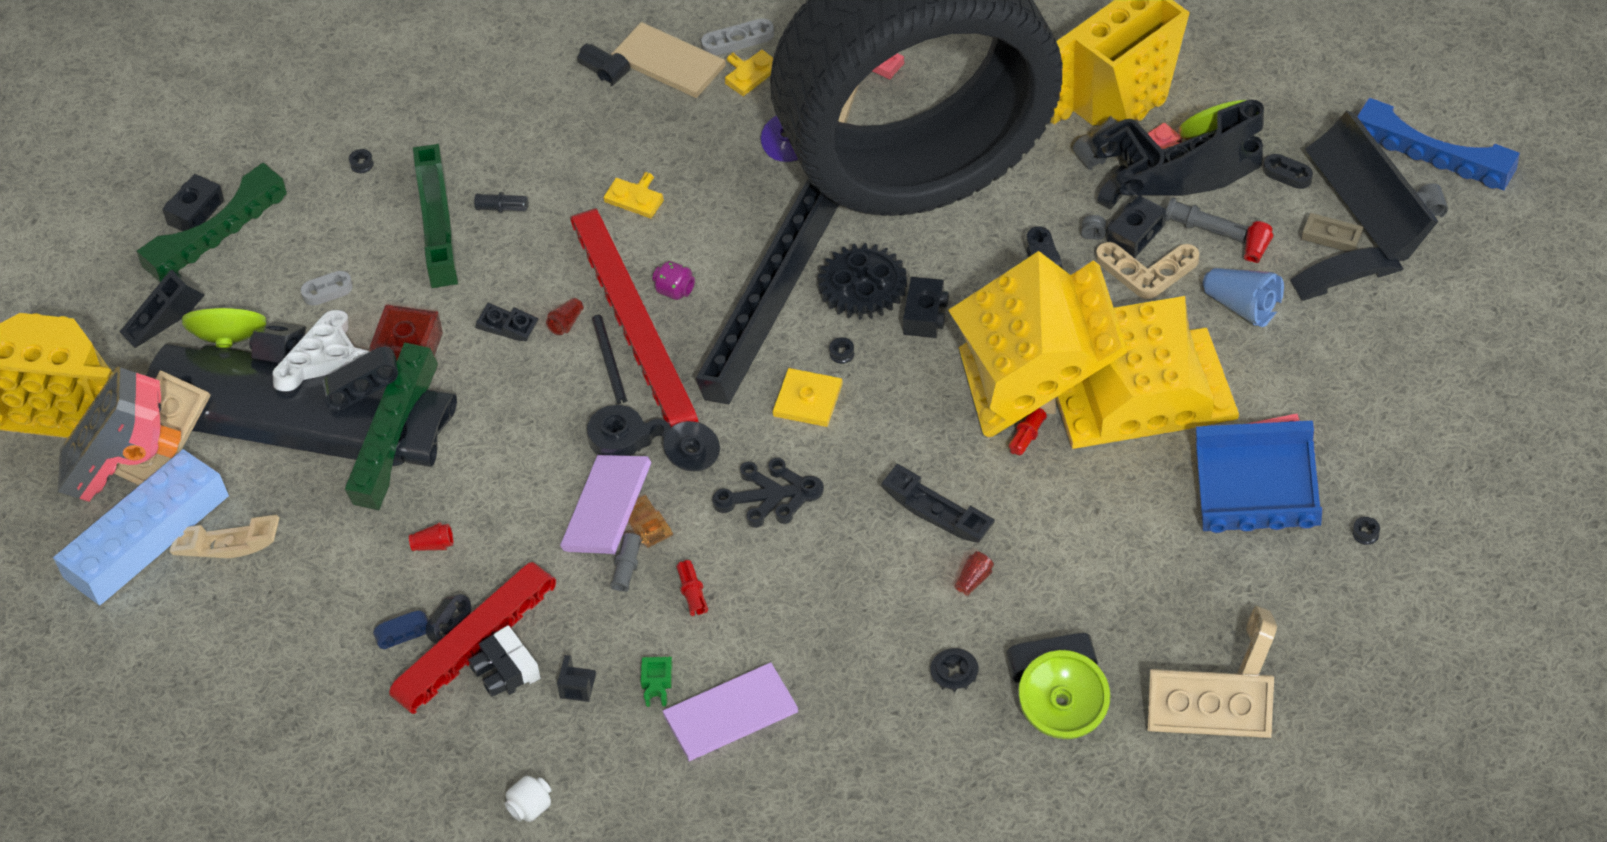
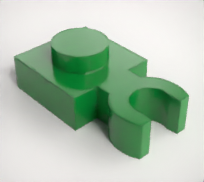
[641,657,673,707]

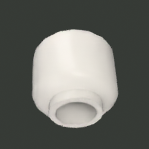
[505,776,551,822]

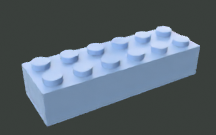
[53,449,229,606]

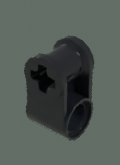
[1027,226,1063,269]

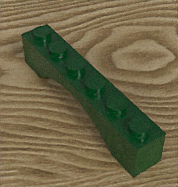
[413,144,458,289]
[136,163,287,282]
[345,342,438,511]

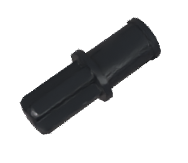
[474,192,529,213]

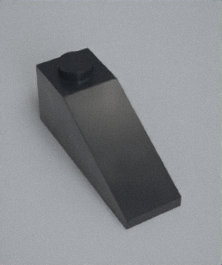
[119,269,205,348]

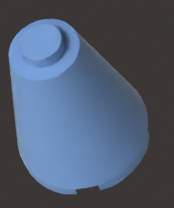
[1203,268,1284,327]

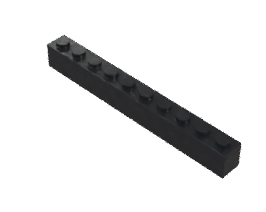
[696,179,839,405]

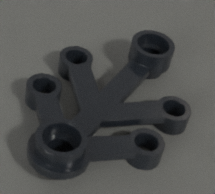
[712,458,824,528]

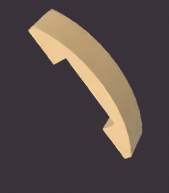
[170,515,279,558]

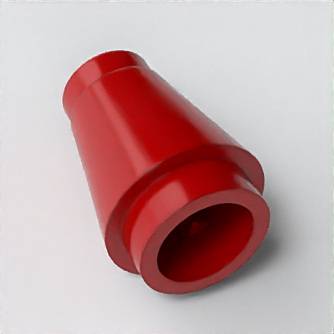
[1244,221,1274,263]
[409,522,454,552]

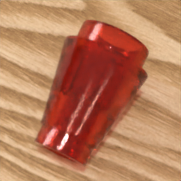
[546,298,584,336]
[954,551,994,596]

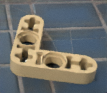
[1096,242,1199,299]
[1238,606,1277,675]

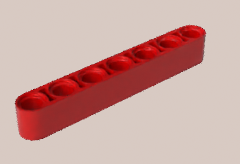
[389,562,556,714]

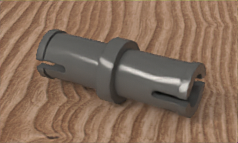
[610,533,642,592]

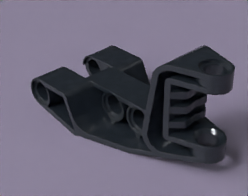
[1091,99,1264,196]

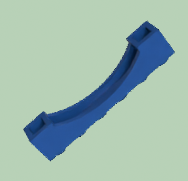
[1357,97,1520,191]

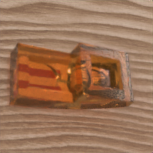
[628,495,673,548]

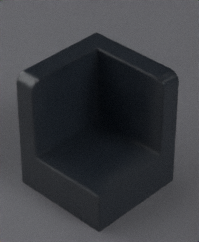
[557,655,596,702]

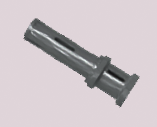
[1165,197,1249,243]

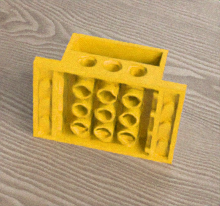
[1051,0,1190,125]
[948,251,1128,437]
[1056,296,1239,449]
[0,313,113,438]

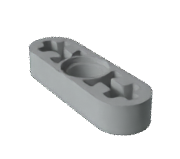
[701,19,774,56]

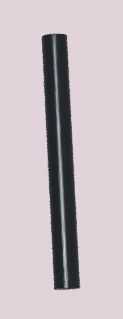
[592,315,627,405]

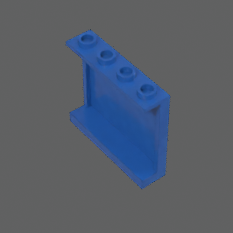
[1196,420,1322,533]

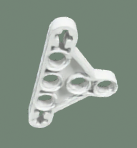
[273,310,370,391]

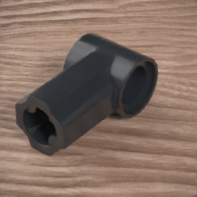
[577,43,631,87]

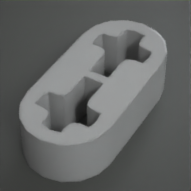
[301,271,353,306]

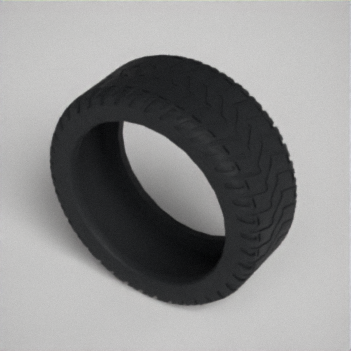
[770,0,1063,216]

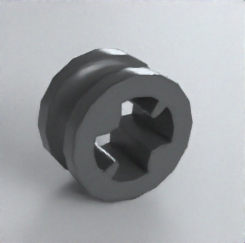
[1081,215,1106,240]

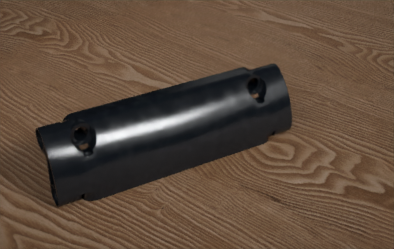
[146,343,457,467]

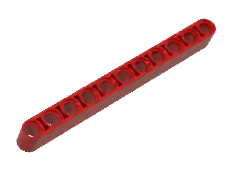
[570,208,699,427]

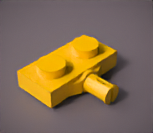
[725,49,773,96]
[603,172,664,219]

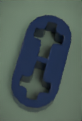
[373,611,429,649]

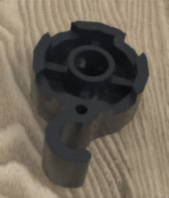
[587,405,670,456]

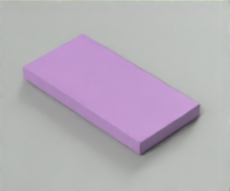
[560,455,651,554]
[663,663,798,761]

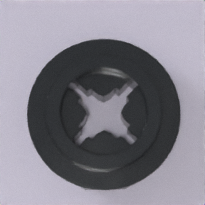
[930,648,979,693]

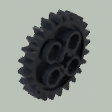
[818,243,907,320]

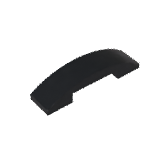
[1290,247,1404,301]
[881,463,995,543]

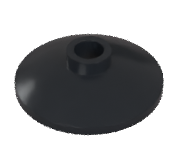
[663,421,720,472]

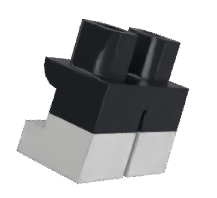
[468,625,541,697]

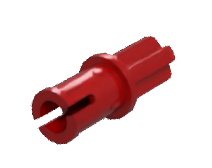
[1009,408,1047,456]
[677,560,708,616]

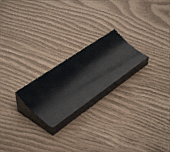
[1305,111,1438,261]

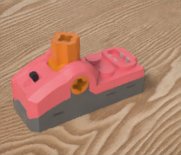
[58,367,181,502]

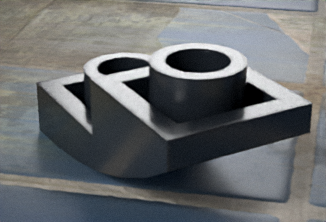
[475,302,539,341]

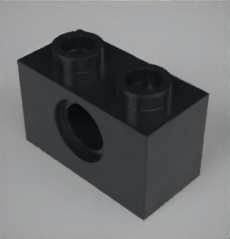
[162,173,224,231]
[1106,195,1166,258]
[903,277,949,338]
[249,321,306,363]

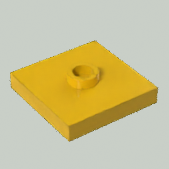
[773,368,843,427]

